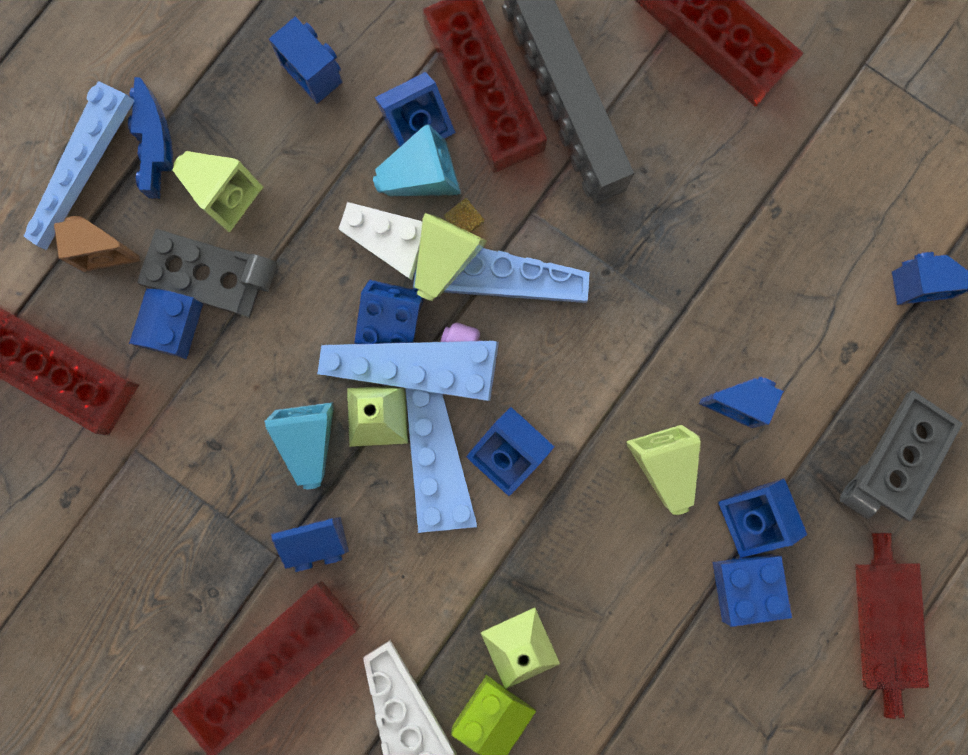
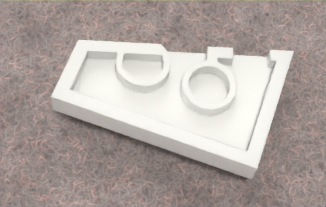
[339,202,422,280]

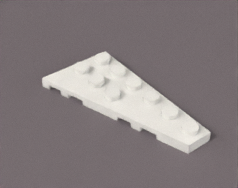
[363,640,457,755]

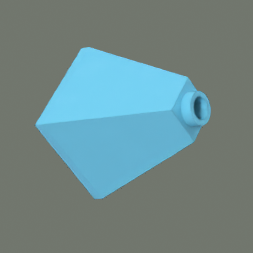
[373,124,461,196]
[265,402,334,489]

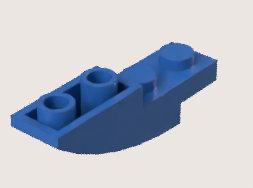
[128,77,173,199]

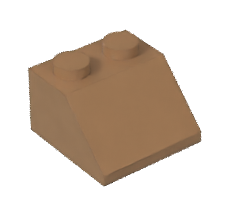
[54,216,140,272]

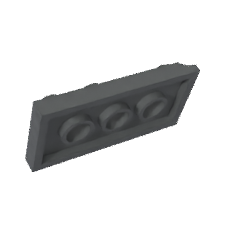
[137,229,278,318]
[840,390,963,522]

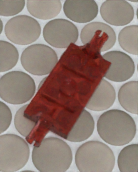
[855,533,929,719]

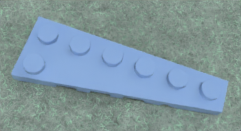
[24,81,135,250]
[413,248,590,303]
[317,341,499,401]
[406,388,477,533]

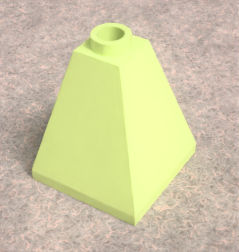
[172,151,263,232]
[414,213,487,301]
[347,386,409,447]
[626,425,701,515]
[481,607,560,689]

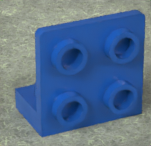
[354,280,424,344]

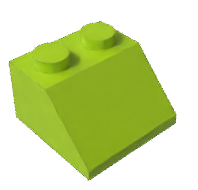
[451,675,536,755]

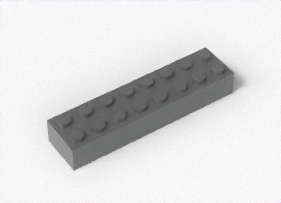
[502,0,634,204]

